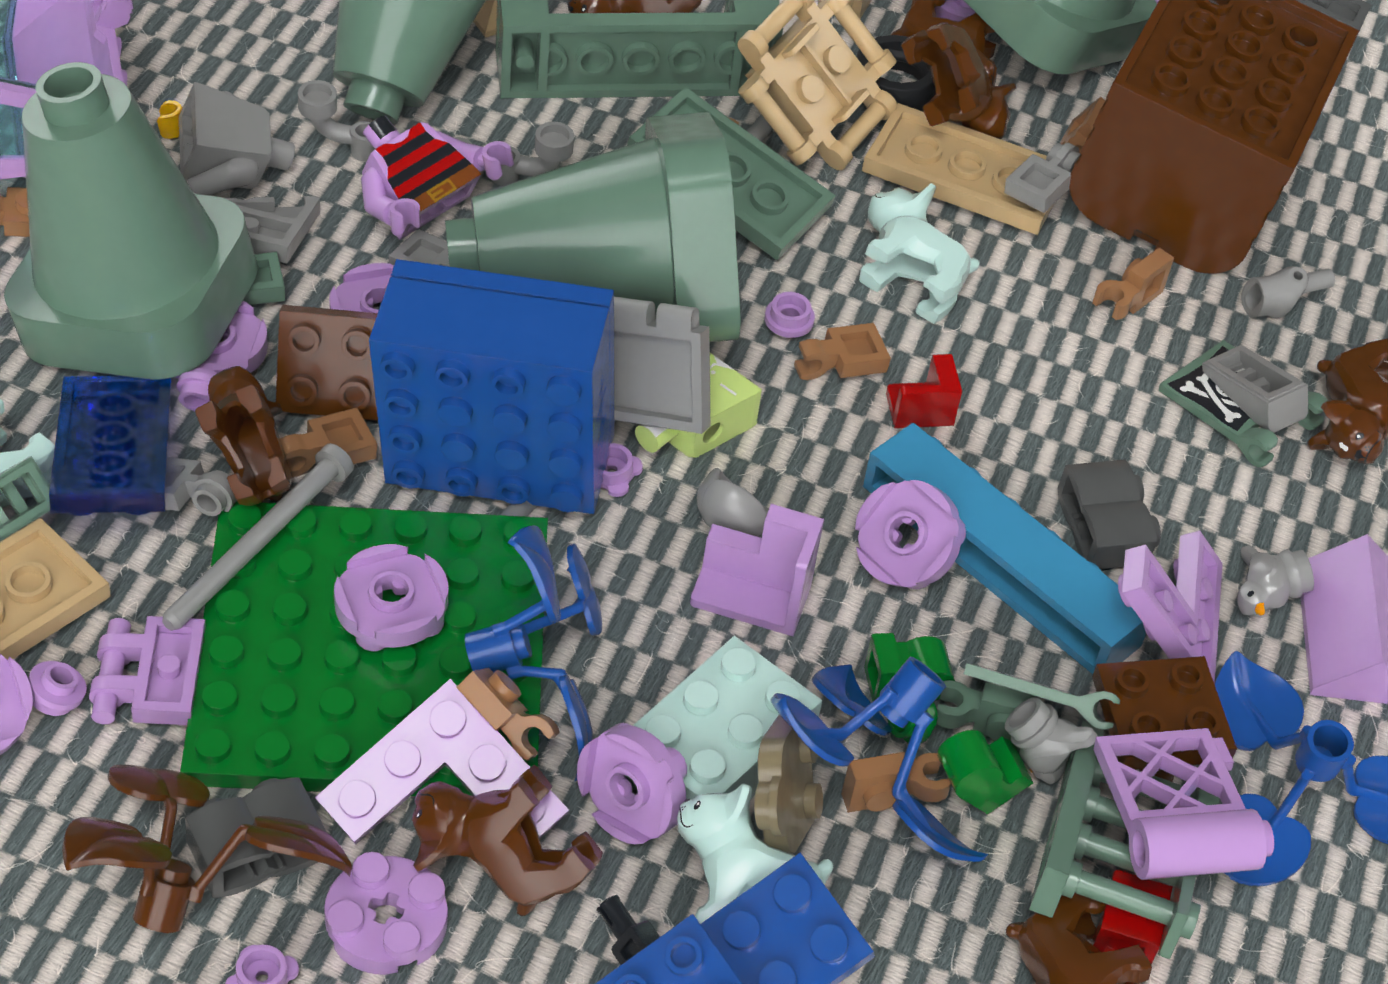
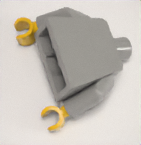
[157,82,295,196]

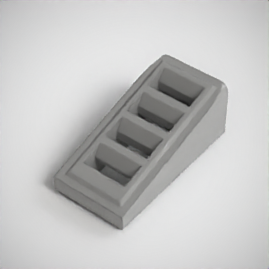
[1202,345,1308,433]

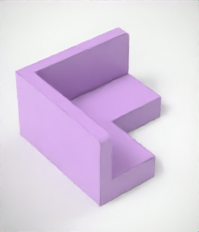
[690,504,824,636]

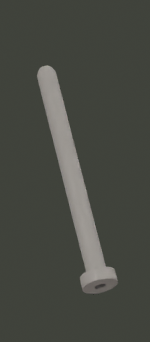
[162,443,354,631]

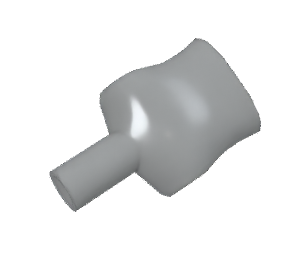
[1241,266,1335,319]

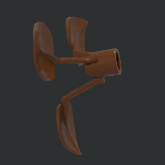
[62,764,352,933]

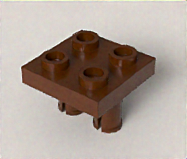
[276,305,378,420]
[1092,656,1237,782]

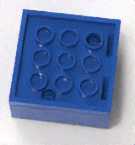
[369,259,615,514]

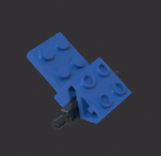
[595,852,875,984]

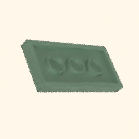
[627,87,836,261]

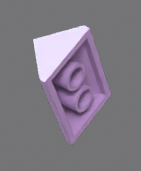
[1300,534,1388,704]

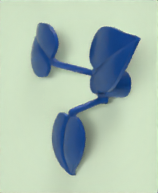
[465,525,602,781]
[1215,651,1388,886]
[770,656,988,862]

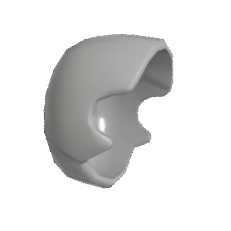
[697,468,769,537]

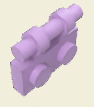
[89,616,206,725]

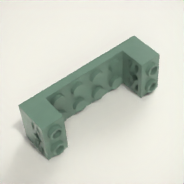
[495,0,783,99]

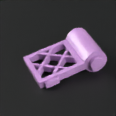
[1093,728,1274,880]

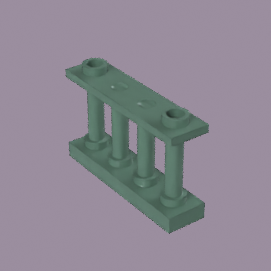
[1029,721,1220,959]

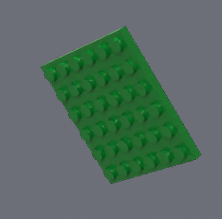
[180,501,548,796]

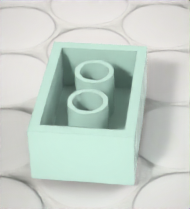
[624,636,822,799]

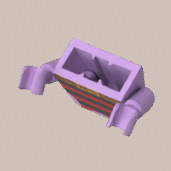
[361,115,514,240]

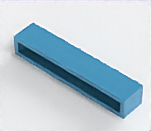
[863,423,1146,674]

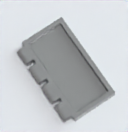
[614,296,711,434]

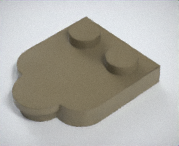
[754,715,823,853]

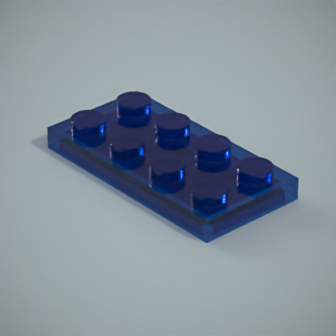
[49,376,172,516]

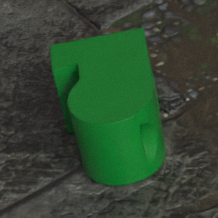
[864,633,955,702]
[937,730,1033,814]

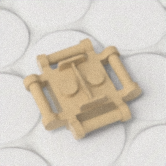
[737,0,898,170]

